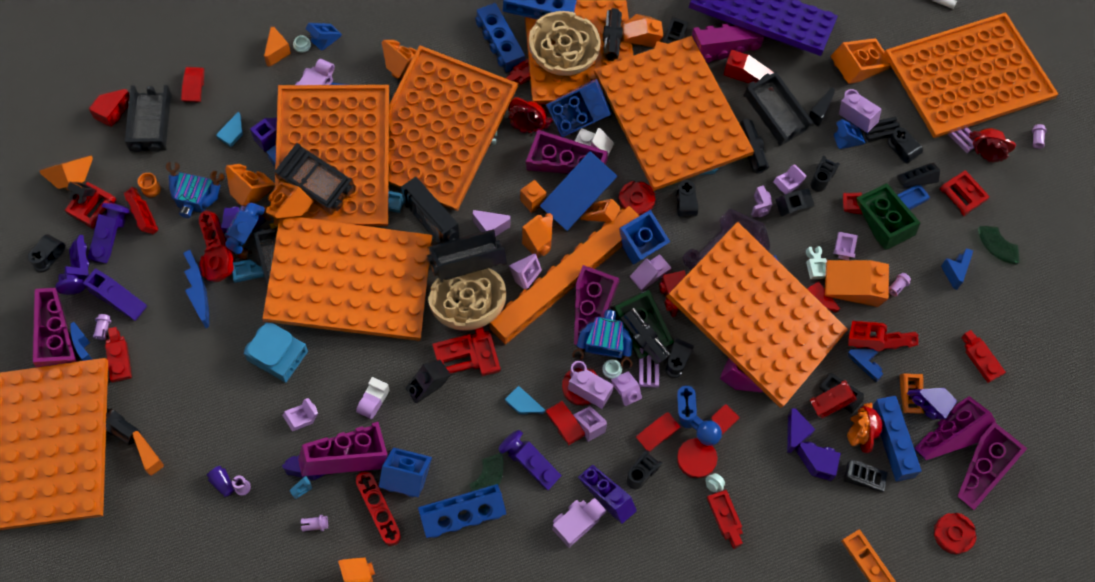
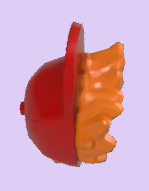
[847,403,882,453]

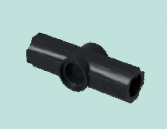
[603,8,622,61]
[739,119,769,174]
[620,308,670,365]
[106,408,141,446]

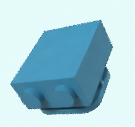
[243,322,308,383]

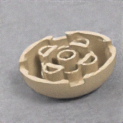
[529,11,601,76]
[428,268,506,330]

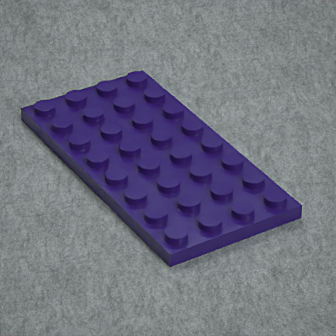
[689,0,838,56]

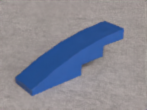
[183,250,209,328]

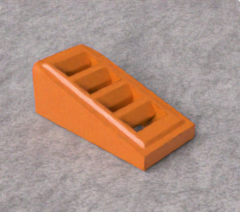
[580,199,620,222]
[900,373,924,414]
[133,431,164,476]

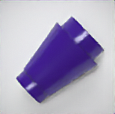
[207,466,235,497]

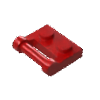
[939,170,990,217]
[64,182,117,229]
[848,321,887,351]
[432,334,479,374]

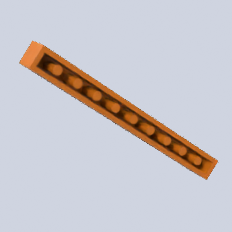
[490,206,640,345]

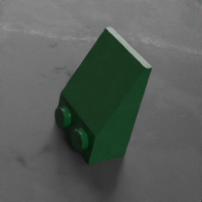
[856,183,921,250]
[610,290,674,359]

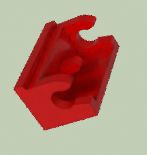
[810,380,857,419]

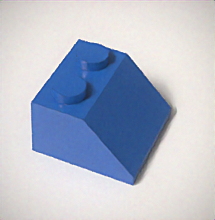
[619,210,670,265]
[379,447,432,497]

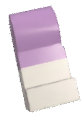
[356,377,390,419]

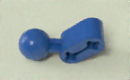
[677,386,722,446]

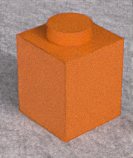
[520,180,547,213]

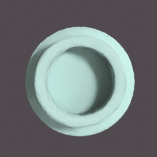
[293,35,311,53]
[602,360,622,379]
[705,473,725,493]

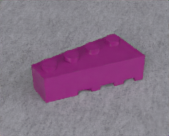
[692,24,764,63]
[526,130,608,174]
[33,288,77,367]
[298,422,387,476]

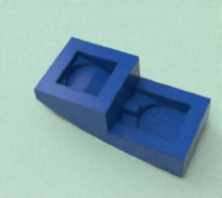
[70,322,93,361]

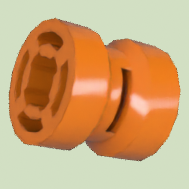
[137,173,161,198]

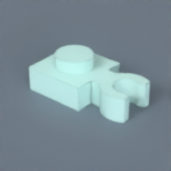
[806,246,827,279]

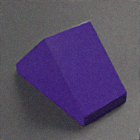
[787,408,815,453]

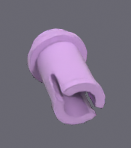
[1032,124,1047,149]
[889,273,911,297]
[93,314,111,340]
[232,475,251,495]
[301,515,328,532]

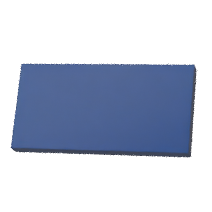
[540,151,618,231]

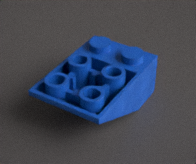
[546,79,612,137]

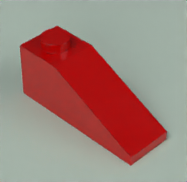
[723,50,774,91]

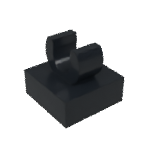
[67,182,96,204]

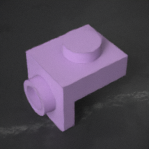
[773,164,806,195]
[751,186,772,217]
[833,232,858,260]
[611,371,642,406]
[282,398,318,432]

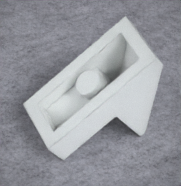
[575,128,614,158]

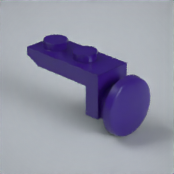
[88,203,130,263]
[55,235,89,295]
[498,430,562,490]

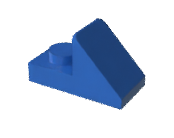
[305,23,342,50]
[834,119,866,149]
[941,248,973,290]
[847,349,883,382]

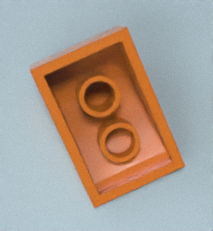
[830,38,892,84]
[825,260,889,307]

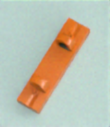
[841,529,896,582]

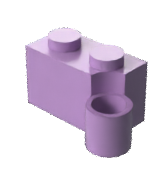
[295,59,335,85]
[839,89,882,133]
[568,361,614,409]
[552,498,606,548]

